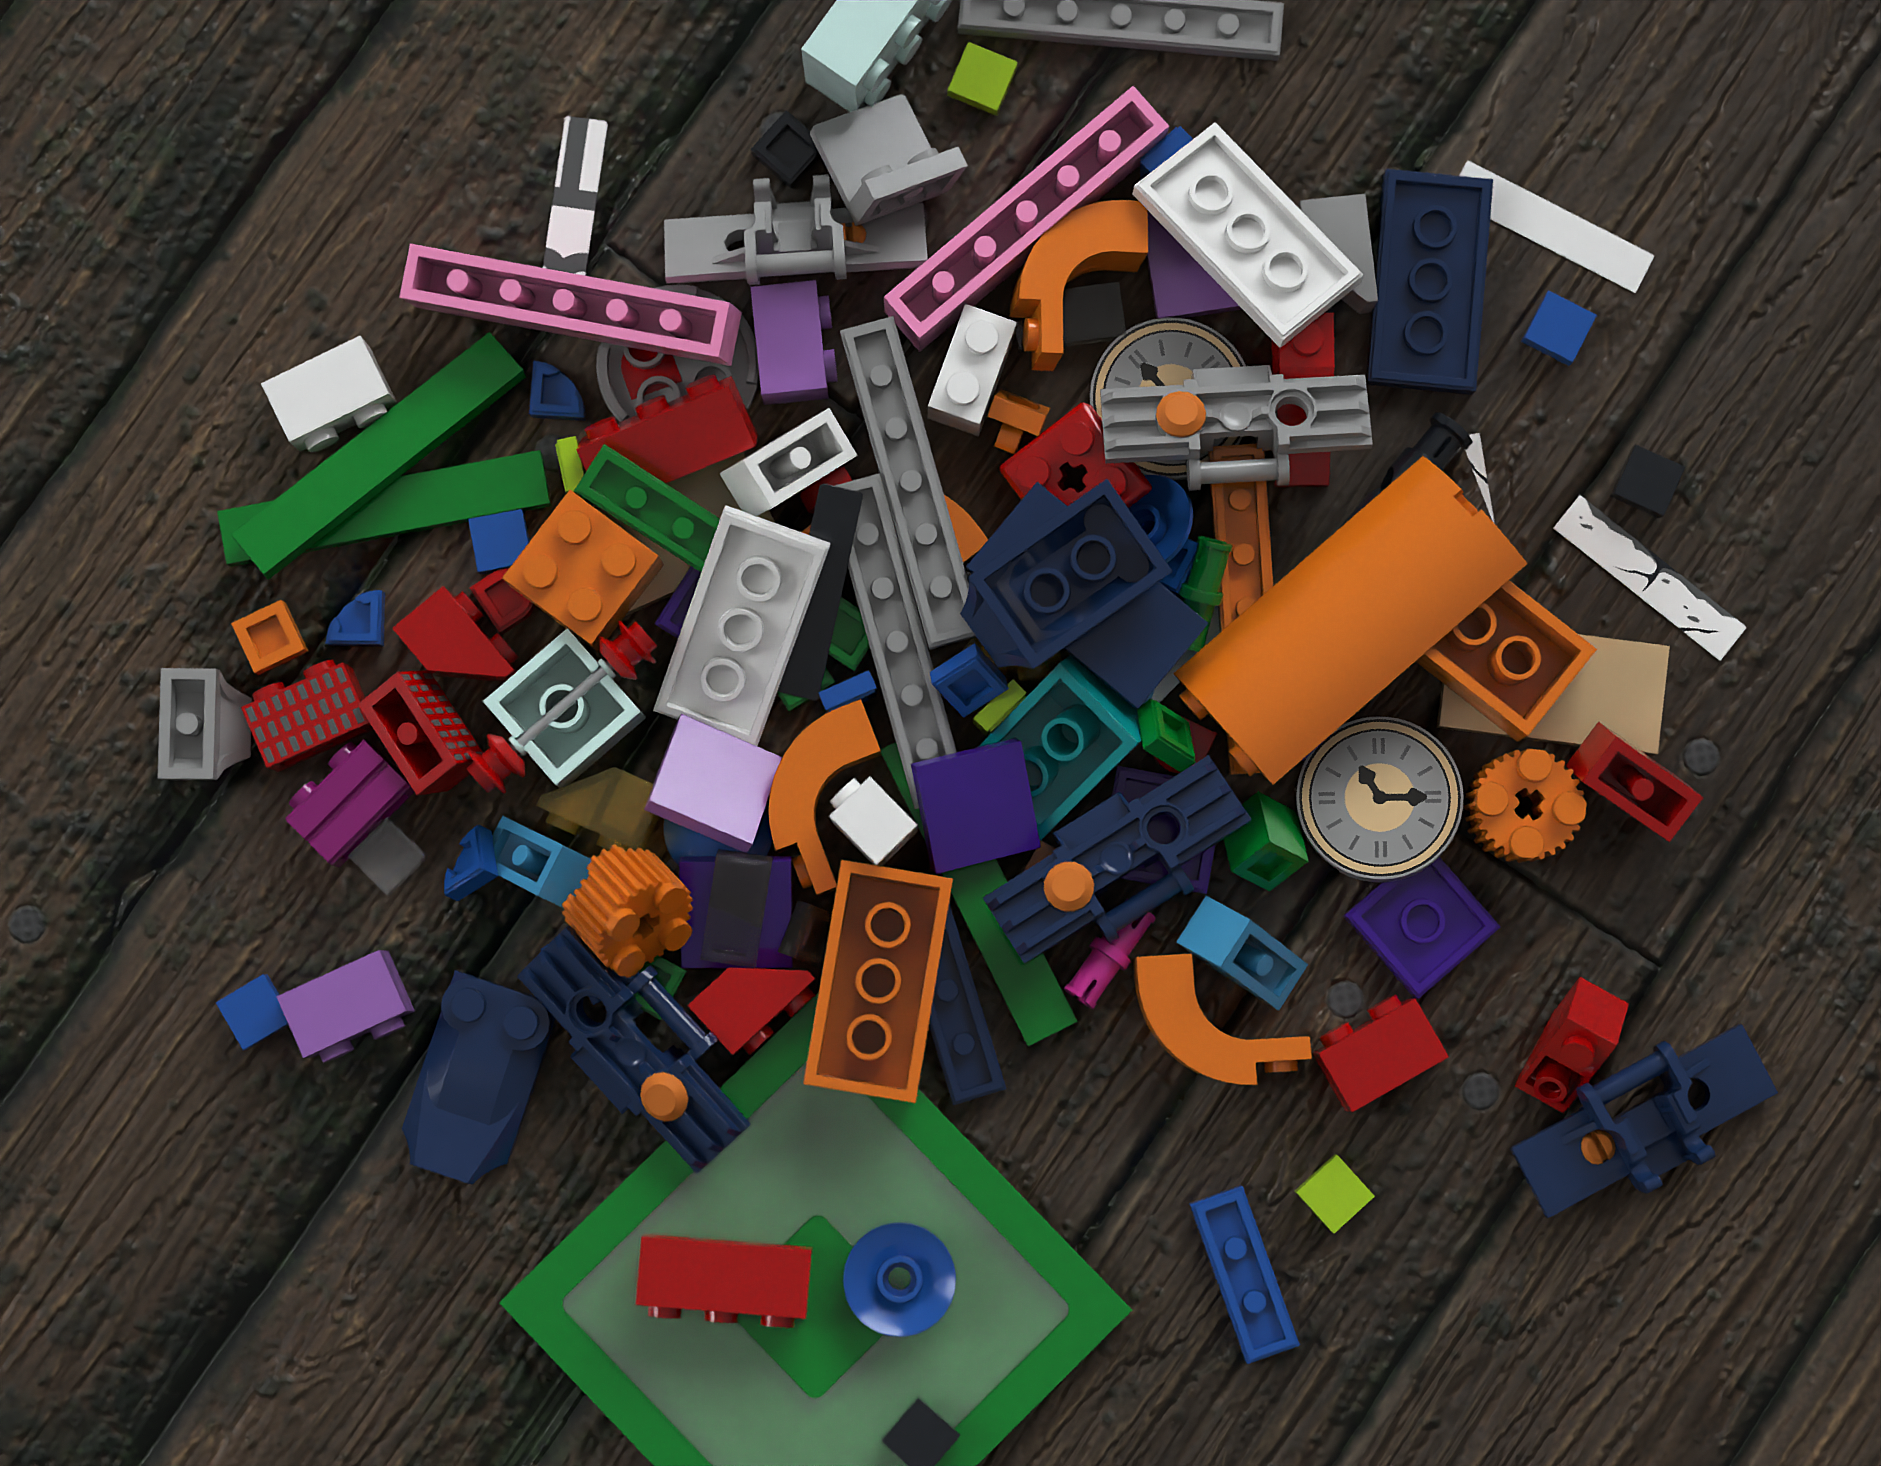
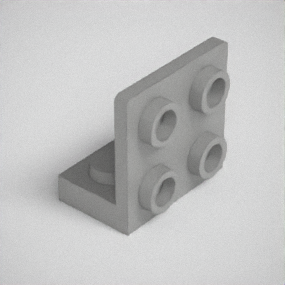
[810,94,968,226]

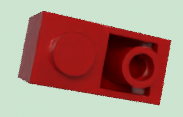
[392,586,519,682]
[687,967,817,1055]
[1515,977,1629,1114]

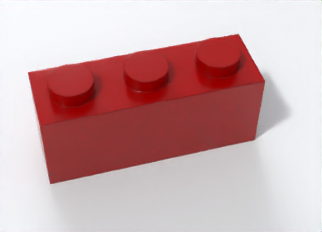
[576,374,758,483]
[635,1234,813,1328]

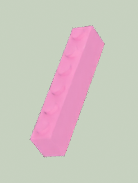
[884,86,1169,352]
[399,244,742,366]

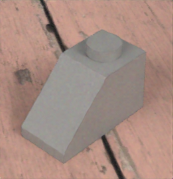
[1297,194,1378,314]

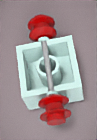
[466,620,657,794]

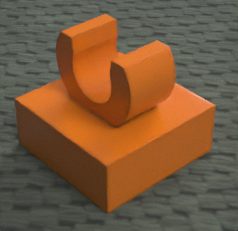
[987,389,1051,454]
[231,600,309,675]

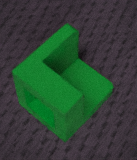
[1224,791,1309,891]

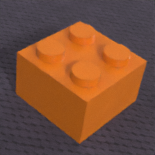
[502,490,664,652]

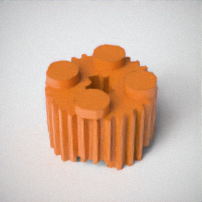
[1464,749,1587,863]
[562,844,693,977]

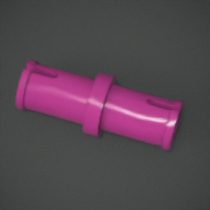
[1064,898,1156,1009]

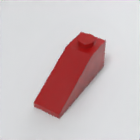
[1272,313,1335,487]

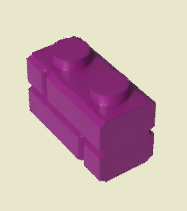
[285,740,414,867]

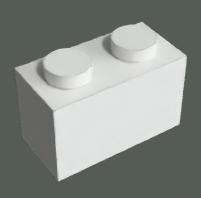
[928,304,1017,436]
[261,335,398,452]
[719,408,858,516]
[830,777,918,866]

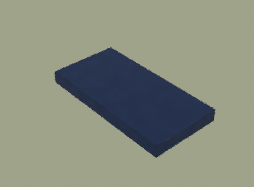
[1366,169,1493,395]
[966,482,1209,710]

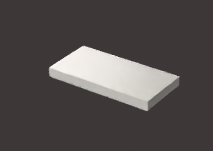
[1132,123,1364,348]
[653,505,831,746]

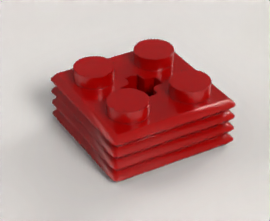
[999,402,1152,508]

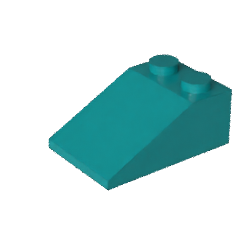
[979,655,1142,851]

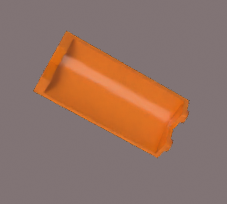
[1173,456,1528,785]

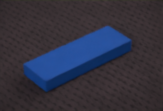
[1189,1185,1300,1364]

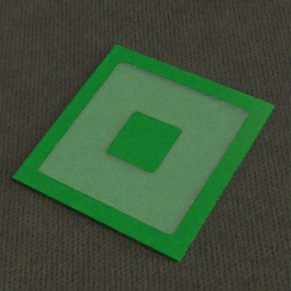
[499,992,1132,1466]

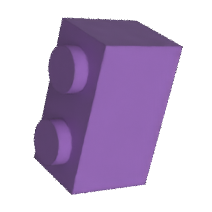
[751,280,838,405]
[277,950,415,1063]

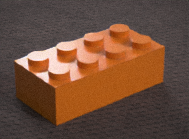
[1416,580,1597,742]
[803,860,953,1103]

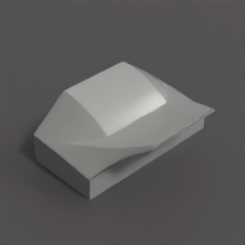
[158,668,252,780]

